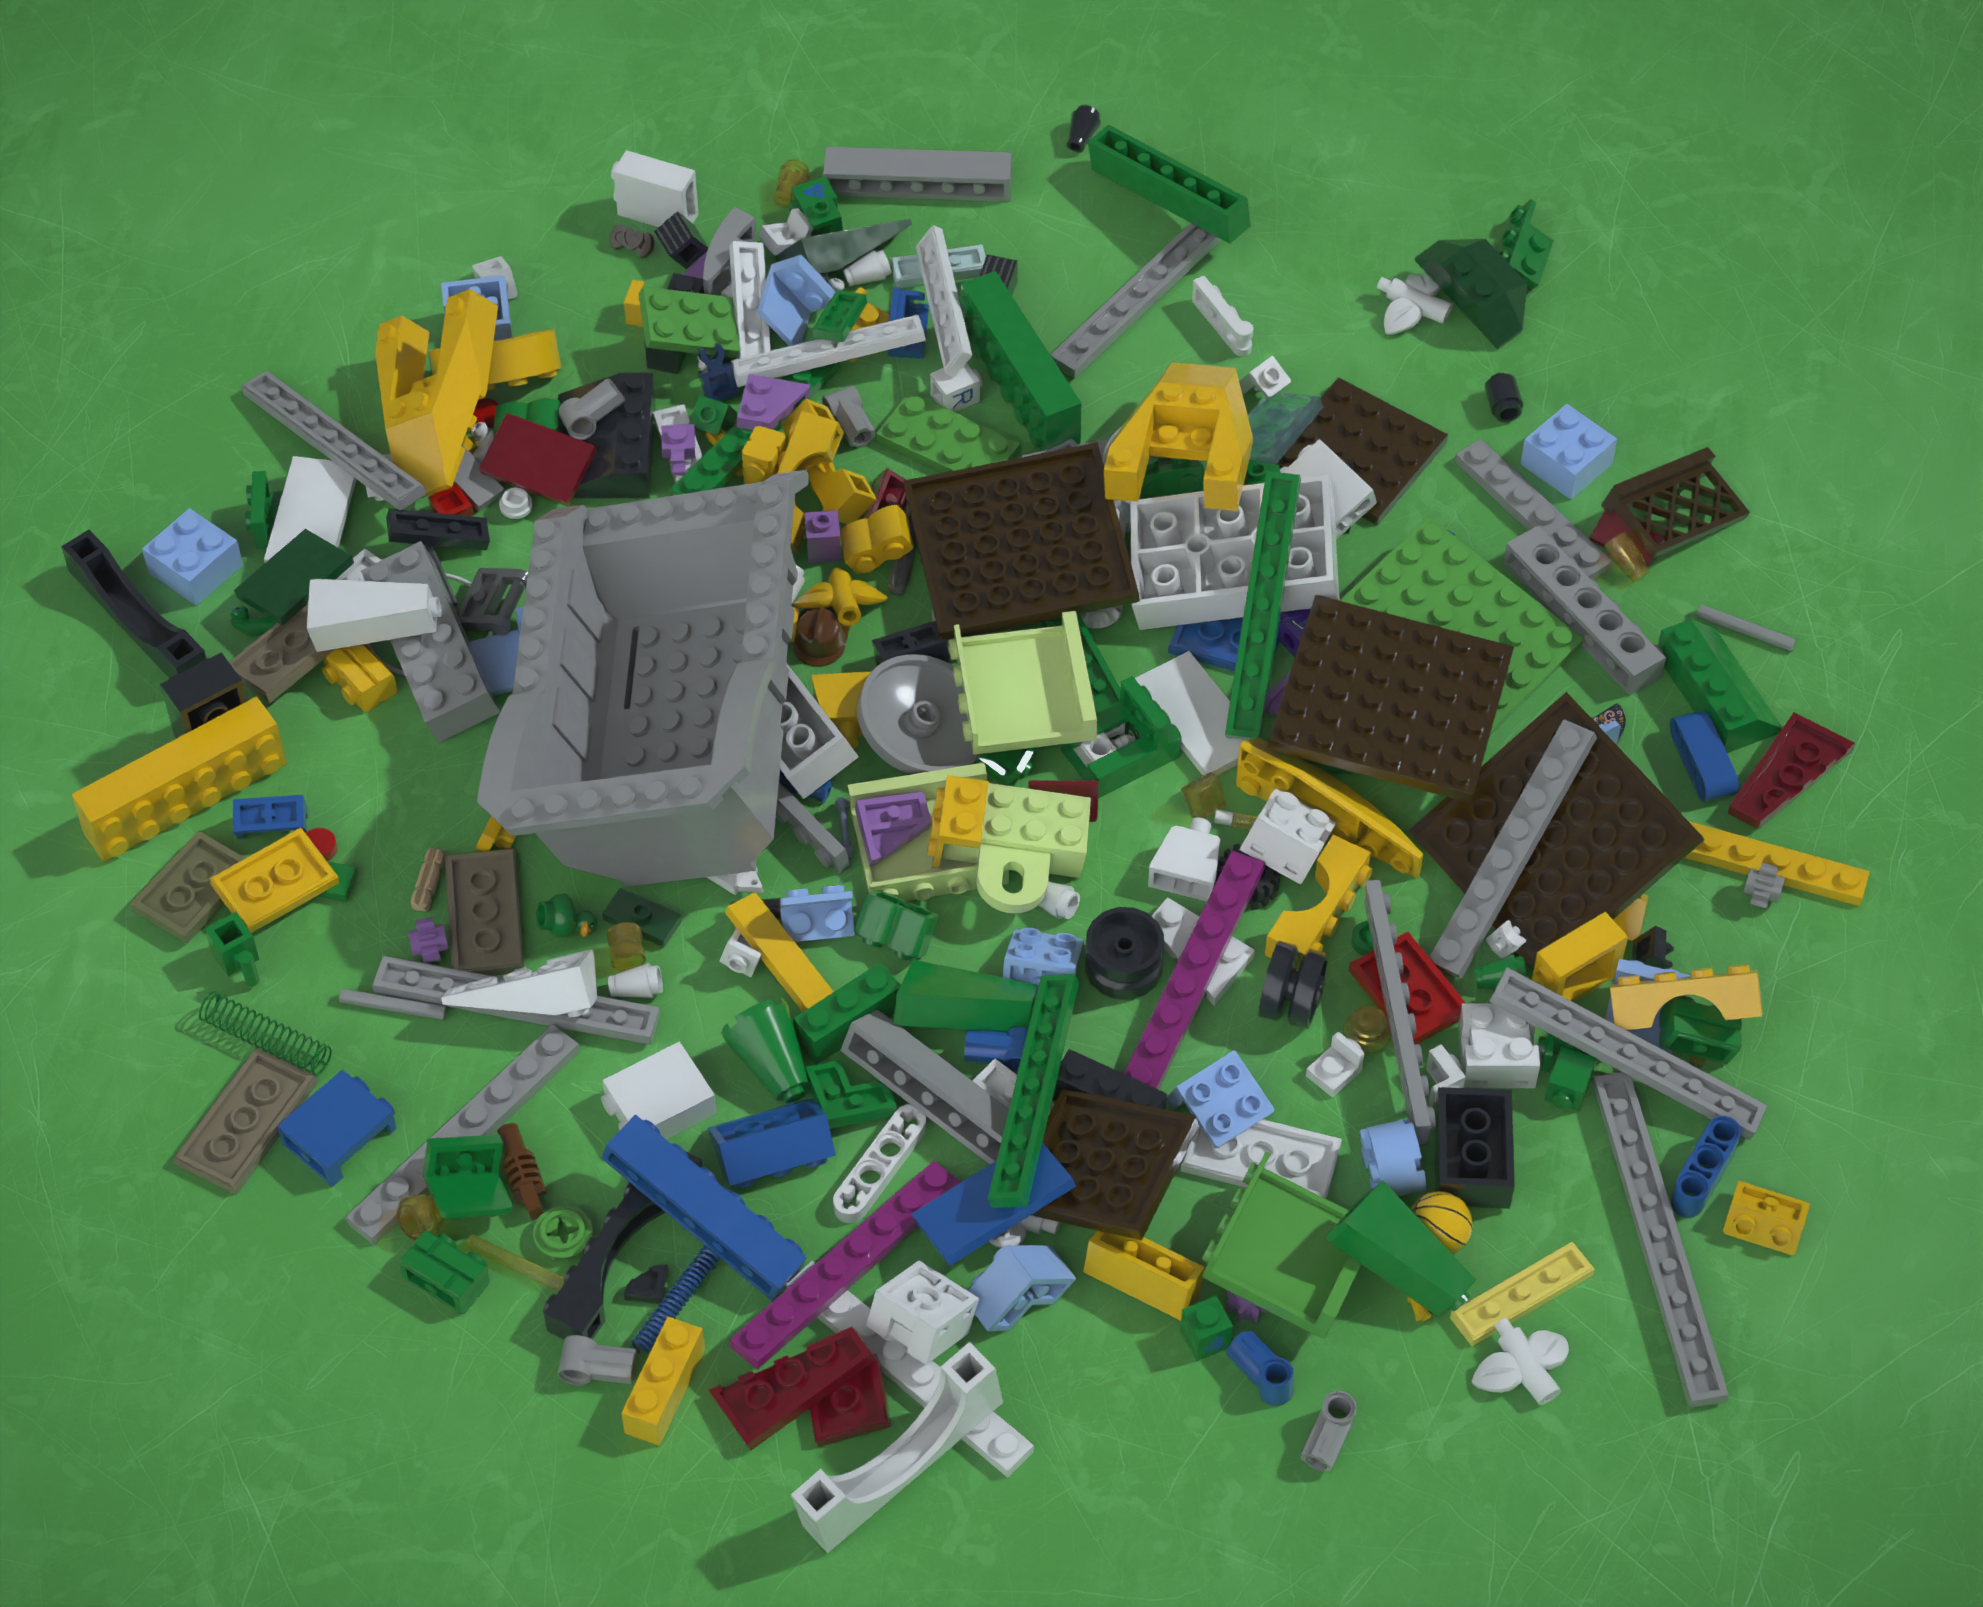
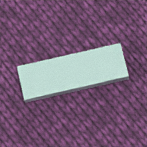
[890,244,986,288]

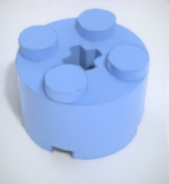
[1359,1119,1426,1197]

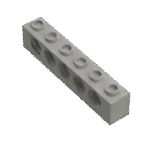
[1503,526,1666,696]

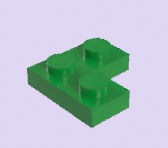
[805,1060,897,1129]

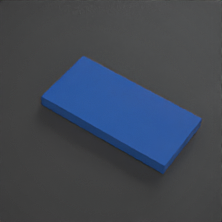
[911,1142,1076,1266]

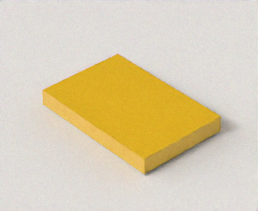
[210,828,339,933]

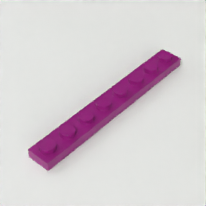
[1124,850,1265,1089]
[730,1161,961,1370]

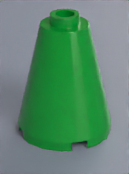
[721,998,809,1104]

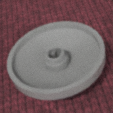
[857,654,978,775]

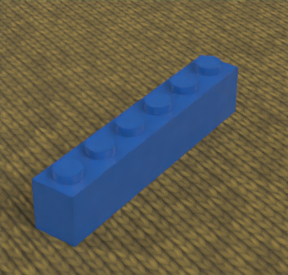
[601,1114,807,1302]

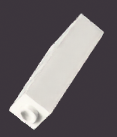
[307,579,442,652]

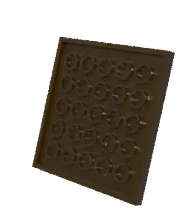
[903,442,1140,640]
[1267,595,1514,803]
[1408,692,1705,971]

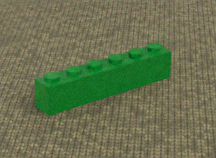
[1088,124,1251,244]

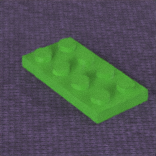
[875,391,1021,473]

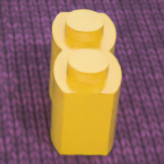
[840,505,914,574]

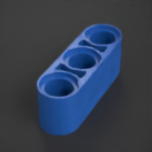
[1670,710,1739,802]
[1671,1116,1741,1218]

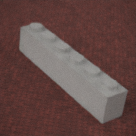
[823,147,1012,201]
[840,1009,1009,1165]

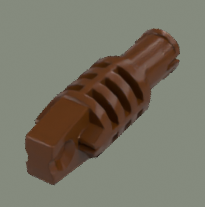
[497,1123,547,1220]

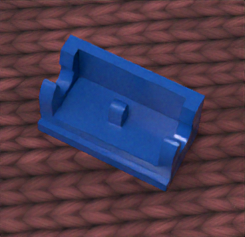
[888,287,929,359]
[233,795,308,839]

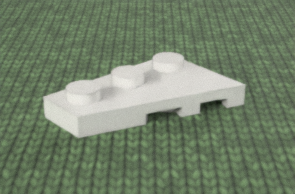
[1152,897,1255,1006]

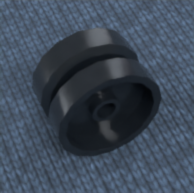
[1085,907,1164,999]
[1258,941,1328,1030]

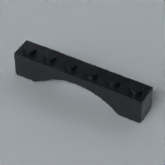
[61,529,207,678]
[543,1152,703,1340]

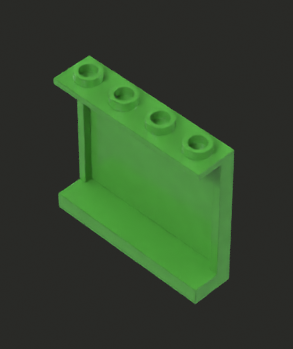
[1202,1152,1361,1339]

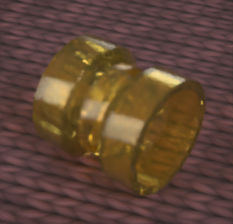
[606,922,646,972]

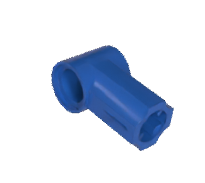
[964,1027,1028,1074]
[1226,1331,1294,1406]

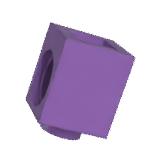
[805,510,841,563]

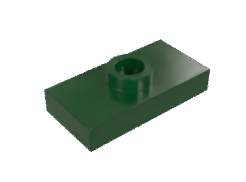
[602,887,682,947]

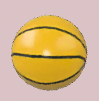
[1410,1191,1473,1255]

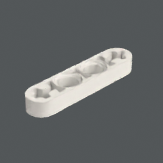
[833,1104,927,1223]

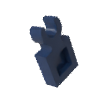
[698,343,739,401]

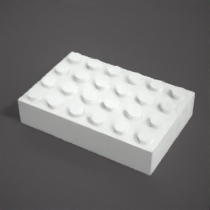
[1130,475,1339,630]

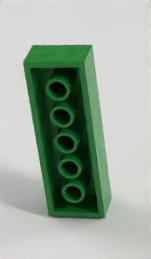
[958,271,1082,451]

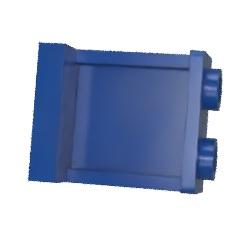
[277,1069,397,1187]

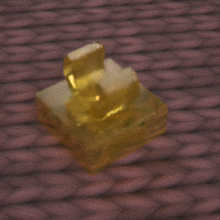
[1181,772,1227,818]

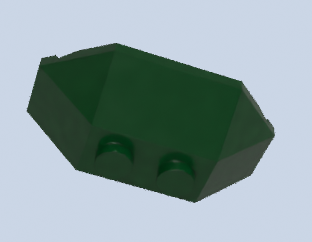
[1415,239,1527,349]

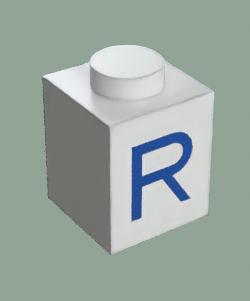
[930,363,982,412]

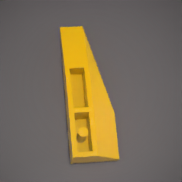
[1236,737,1423,878]

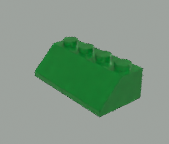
[1658,619,1783,753]

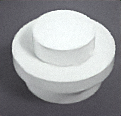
[499,488,533,519]

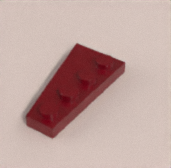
[1728,712,1855,829]
[708,1327,876,1451]

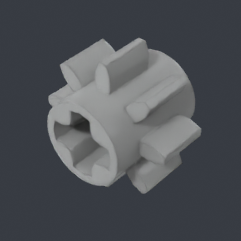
[1744,862,1785,908]

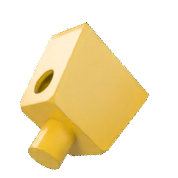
[812,671,872,749]

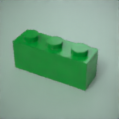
[793,962,901,1065]

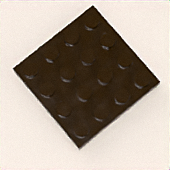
[1268,377,1448,525]
[1031,1088,1199,1241]

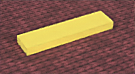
[1450,1241,1595,1346]

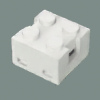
[1239,788,1336,885]
[1458,1004,1540,1088]
[866,1261,979,1365]

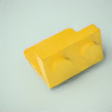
[927,775,989,868]

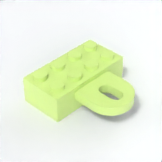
[941,783,1091,913]

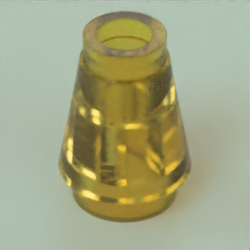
[773,159,809,207]
[1604,531,1650,583]

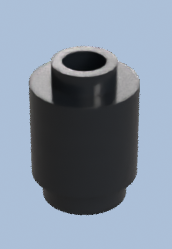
[1485,373,1523,422]

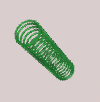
[199,991,332,1076]

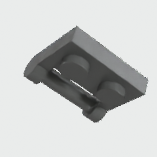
[457,568,528,635]

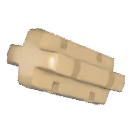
[410,848,445,912]

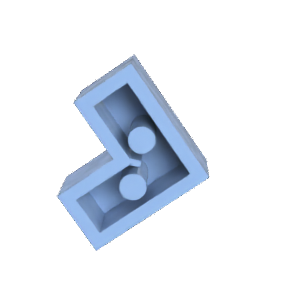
[441,276,512,341]
[968,1245,1076,1331]

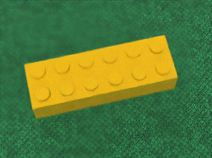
[71,696,287,862]

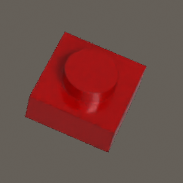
[428,484,473,516]

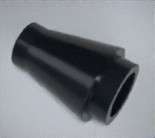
[1067,105,1101,153]

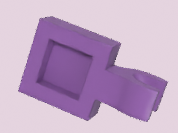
[661,424,695,475]

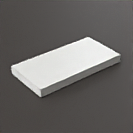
[264,456,357,563]
[1135,651,1245,781]
[1181,1120,1342,1199]

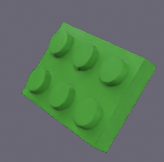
[638,286,741,358]

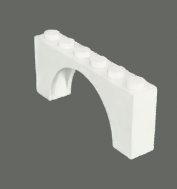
[791,1342,1003,1554]

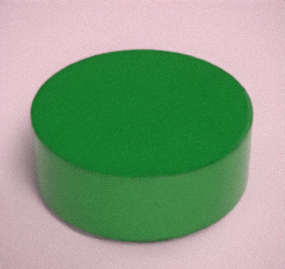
[1351,921,1374,956]

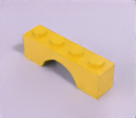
[781,399,877,525]
[777,411,844,553]
[1265,835,1372,969]
[1610,964,1763,1030]

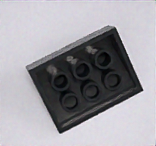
[558,373,655,498]

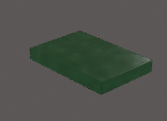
[234,529,354,625]

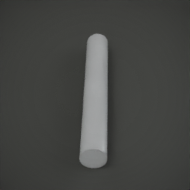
[1696,604,1797,652]
[339,989,447,1020]

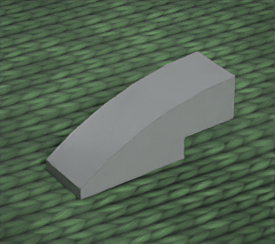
[703,207,757,295]

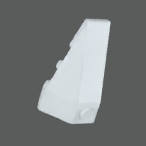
[441,949,597,1017]

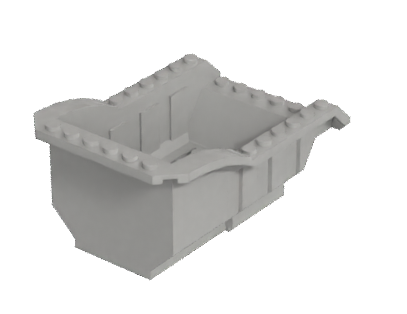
[477,470,809,887]

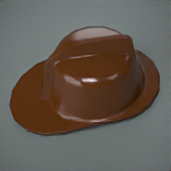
[793,606,850,667]

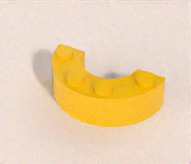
[427,328,562,391]

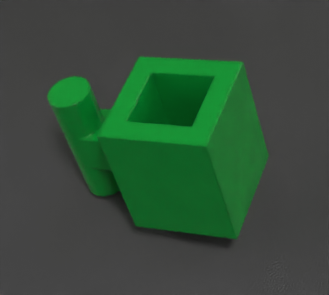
[204,912,260,987]

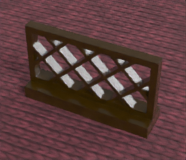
[1601,447,1750,558]

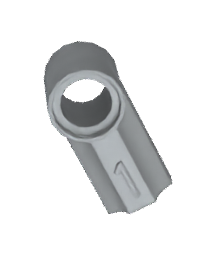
[559,379,625,440]
[822,385,875,449]
[557,1335,637,1385]
[1300,1390,1357,1472]

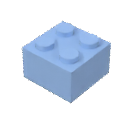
[1521,404,1617,500]
[142,508,243,606]

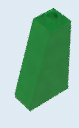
[893,960,1039,1032]
[1325,1180,1476,1316]

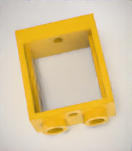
[1532,912,1628,1003]

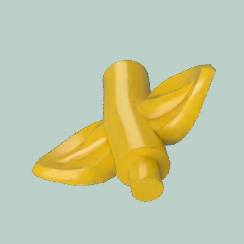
[793,567,888,626]

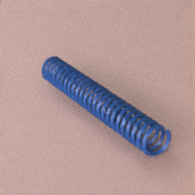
[632,1245,720,1353]

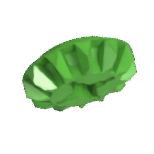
[533,1205,593,1261]

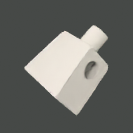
[1148,817,1220,901]

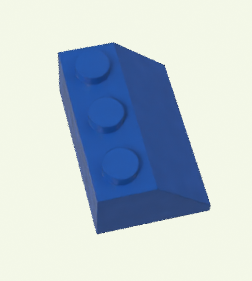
[708,1098,836,1187]

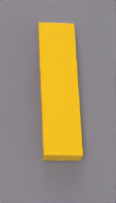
[725,892,834,1012]

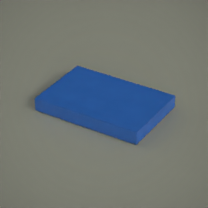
[1168,617,1281,671]

